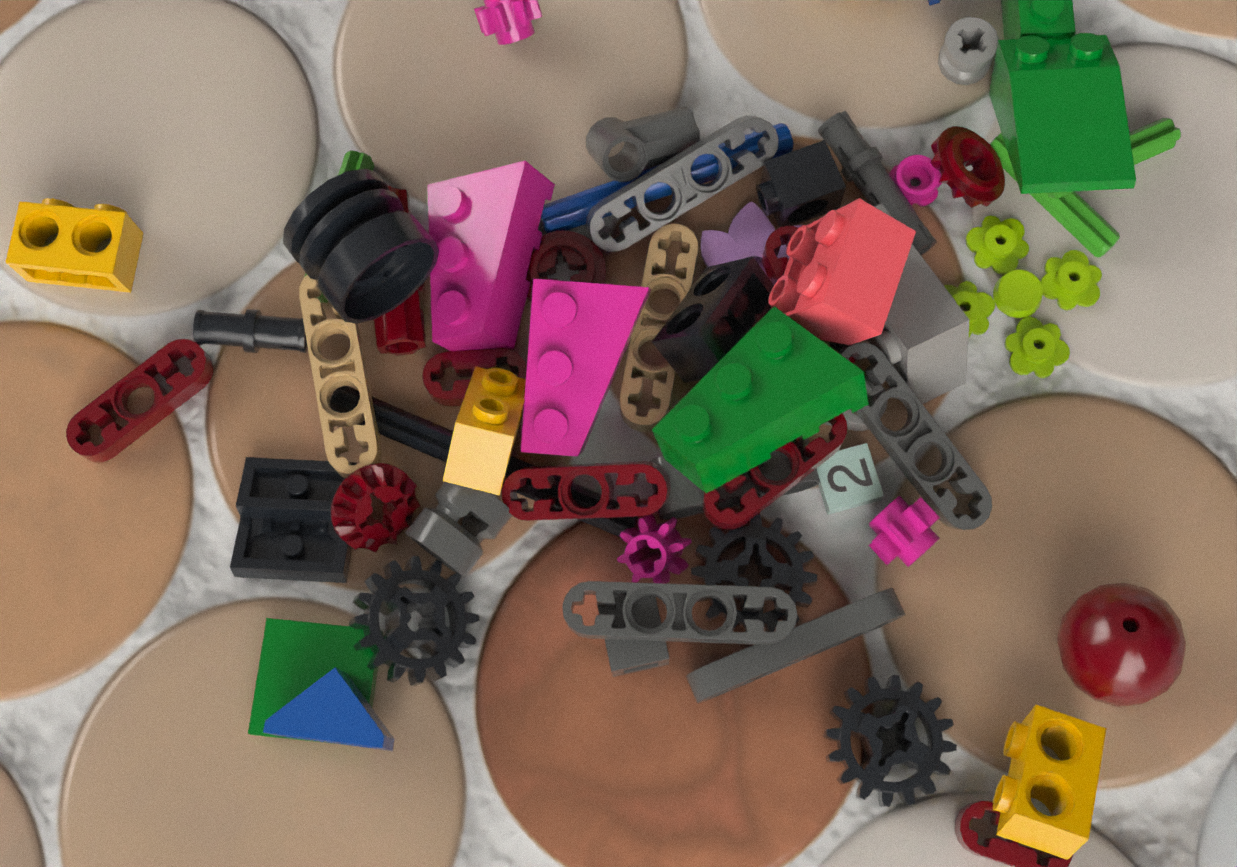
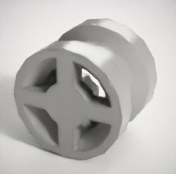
[938,17,999,85]

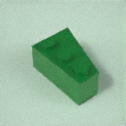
[652,307,869,493]

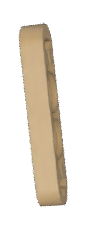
[620,223,698,432]
[299,275,382,478]

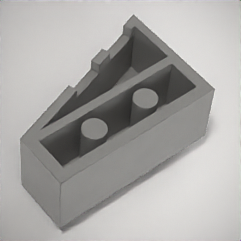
[867,203,969,408]

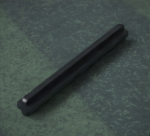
[330,386,638,538]

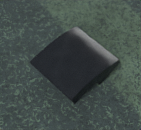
[230,457,357,583]

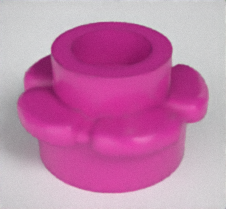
[889,155,942,206]

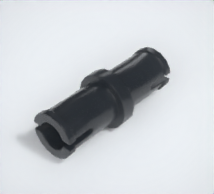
[193,309,308,353]

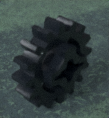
[690,513,817,632]
[349,556,479,686]
[823,675,957,807]

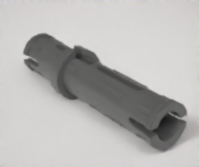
[818,111,937,256]

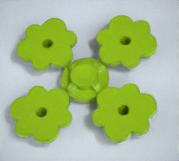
[944,215,1102,378]

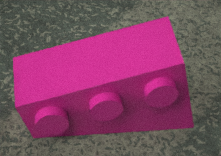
[427,160,555,351]
[521,279,651,457]

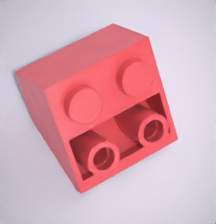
[768,198,916,345]

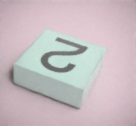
[817,443,884,515]

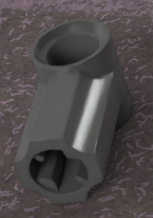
[586,106,700,182]

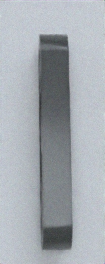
[586,115,779,252]
[838,342,992,530]
[562,581,797,645]
[686,588,906,703]

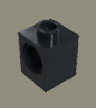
[756,140,846,228]

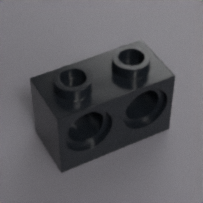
[652,256,774,382]

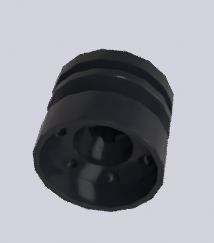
[283,168,439,324]

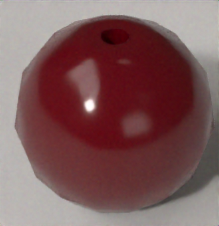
[1057,582,1186,707]

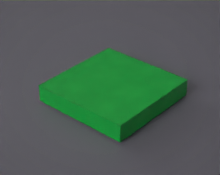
[248,618,383,746]

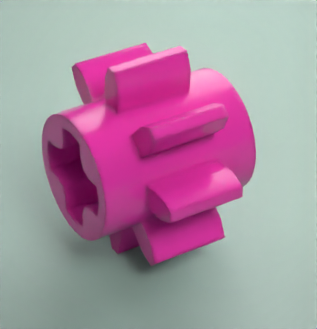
[474,0,542,45]
[868,496,940,567]
[617,514,692,584]

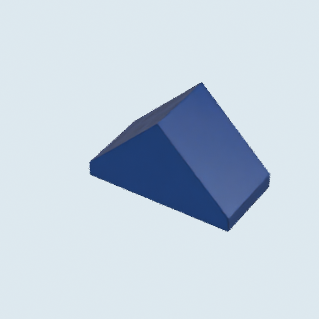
[263,667,395,751]

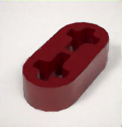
[422,348,527,407]
[954,801,1073,867]

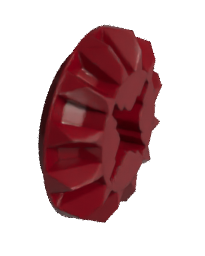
[930,126,1005,208]
[526,231,606,303]
[331,463,421,553]

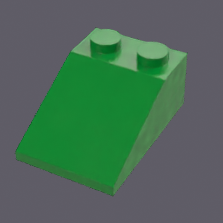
[989,33,1136,194]

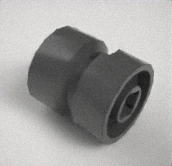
[405,482,512,578]

